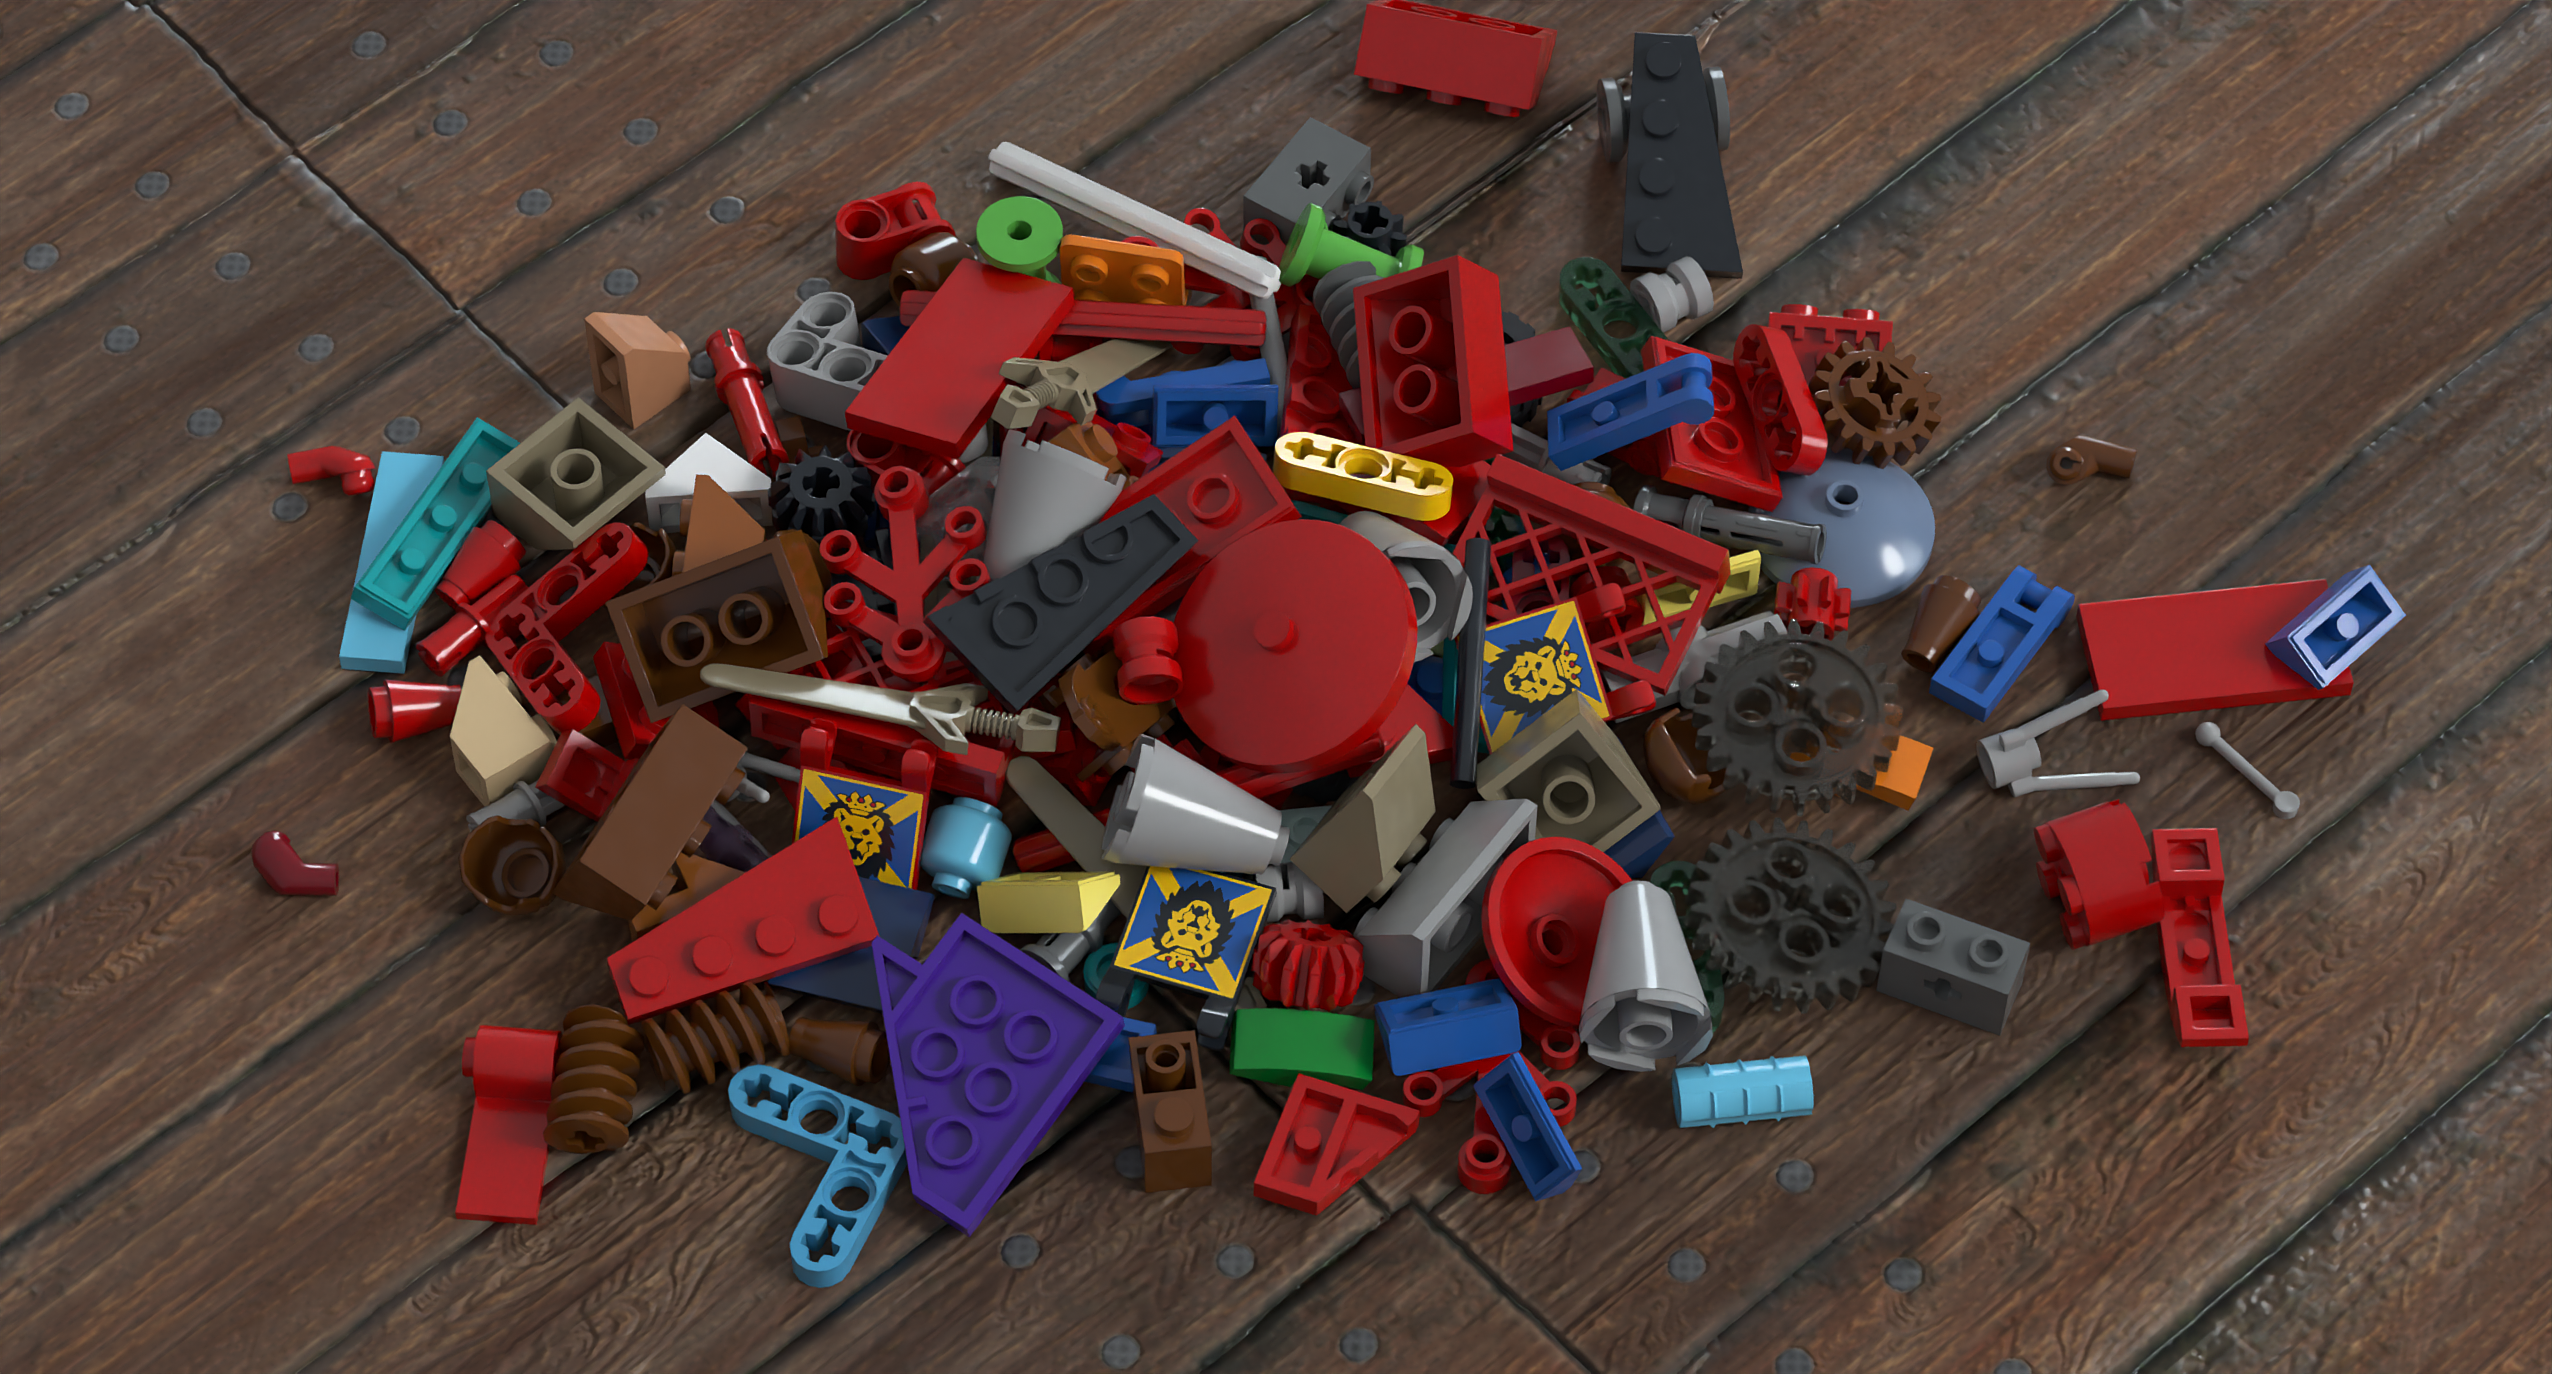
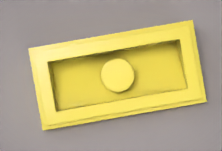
[1635,550,1761,626]
[977,871,1121,933]

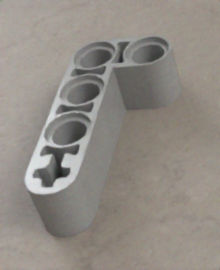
[767,292,989,463]

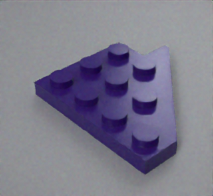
[871,913,1125,1237]

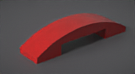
[2151,828,2249,1047]

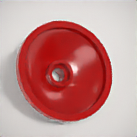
[1481,837,1632,1029]

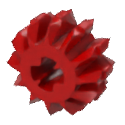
[1251,919,1365,1011]

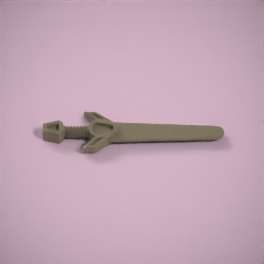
[991,339,1173,429]
[700,664,1061,755]
[1005,756,1267,1011]

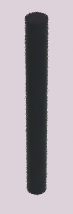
[1450,538,1491,789]

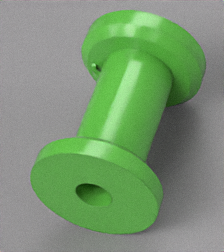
[976,196,1063,284]
[1279,203,1424,287]

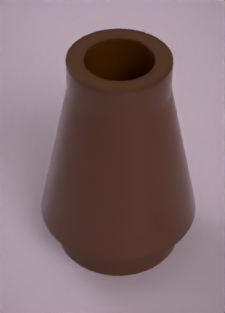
[1901,575,1981,673]
[789,1017,890,1086]

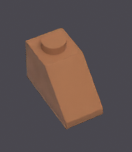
[584,312,691,430]

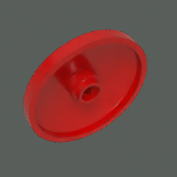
[1173,519,1418,774]

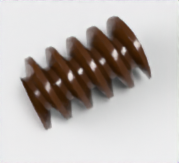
[640,981,790,1094]
[543,1004,645,1154]

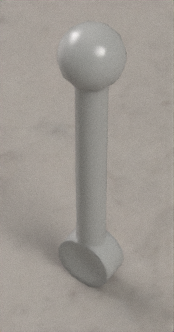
[2195,722,2300,819]

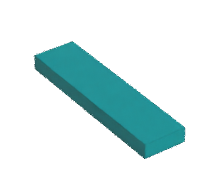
[350,417,520,631]

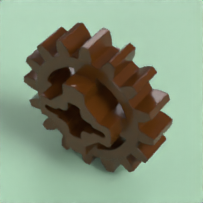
[1808,338,1941,469]

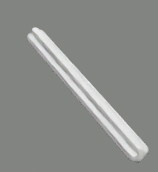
[988,142,1281,299]

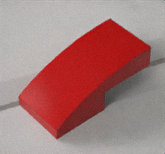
[535,729,639,822]

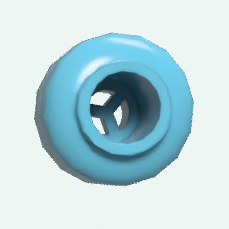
[920,797,1012,899]

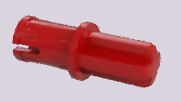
[416,575,529,677]

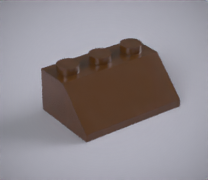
[605,530,828,723]
[552,704,748,921]

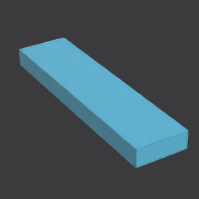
[339,451,445,674]

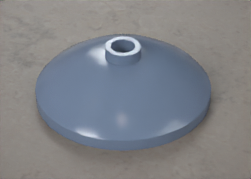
[1748,448,1935,608]

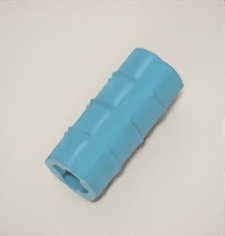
[1672,1055,1814,1128]

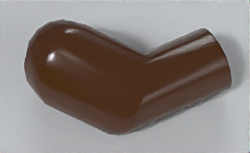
[2046,435,2138,485]

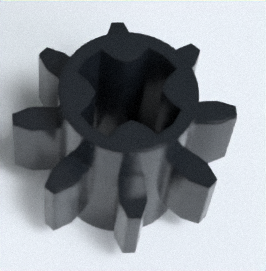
[1333,201,1407,257]

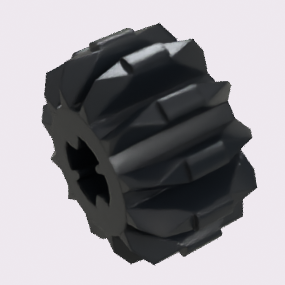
[768,445,876,551]

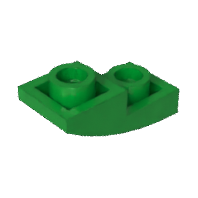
[1229,1008,1375,1090]

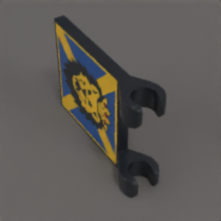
[1096,866,1277,1051]

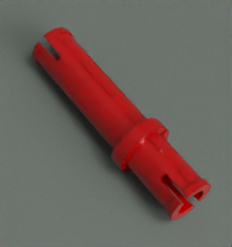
[705,328,789,478]

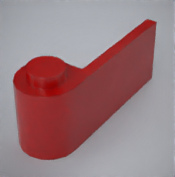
[455,1025,562,1225]

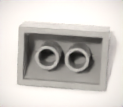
[1354,799,1537,998]

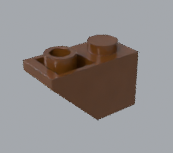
[1128,1030,1212,1193]

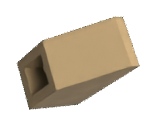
[450,655,557,806]

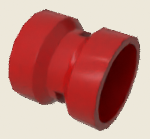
[1113,616,1183,705]

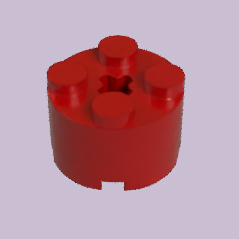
[2033,799,2164,950]

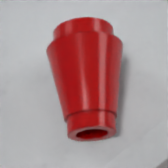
[435,520,526,611]
[368,680,462,743]

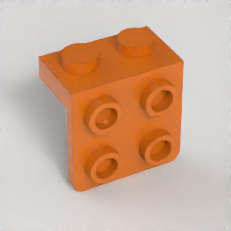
[1060,234,1193,306]

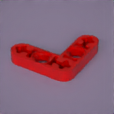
[485,522,649,734]

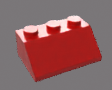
[1354,0,1558,117]
[1353,255,1514,467]

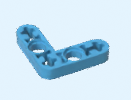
[728,1064,907,1288]

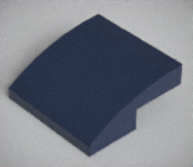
[768,877,935,1014]

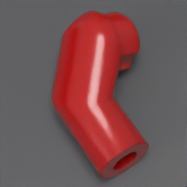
[287,446,376,496]

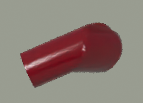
[251,830,339,896]

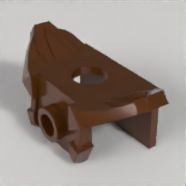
[1039,637,1177,782]

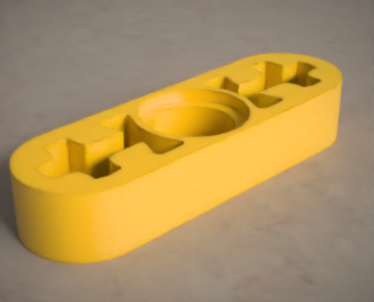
[1273,432,1453,521]

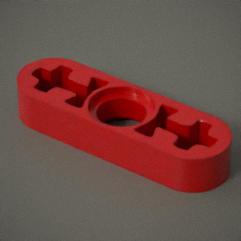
[1733,324,1828,476]

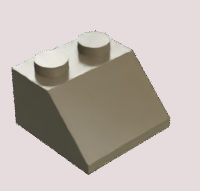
[486,397,666,550]
[1476,689,1661,852]
[1290,724,1436,913]

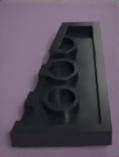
[1621,32,1743,279]
[923,494,1199,715]

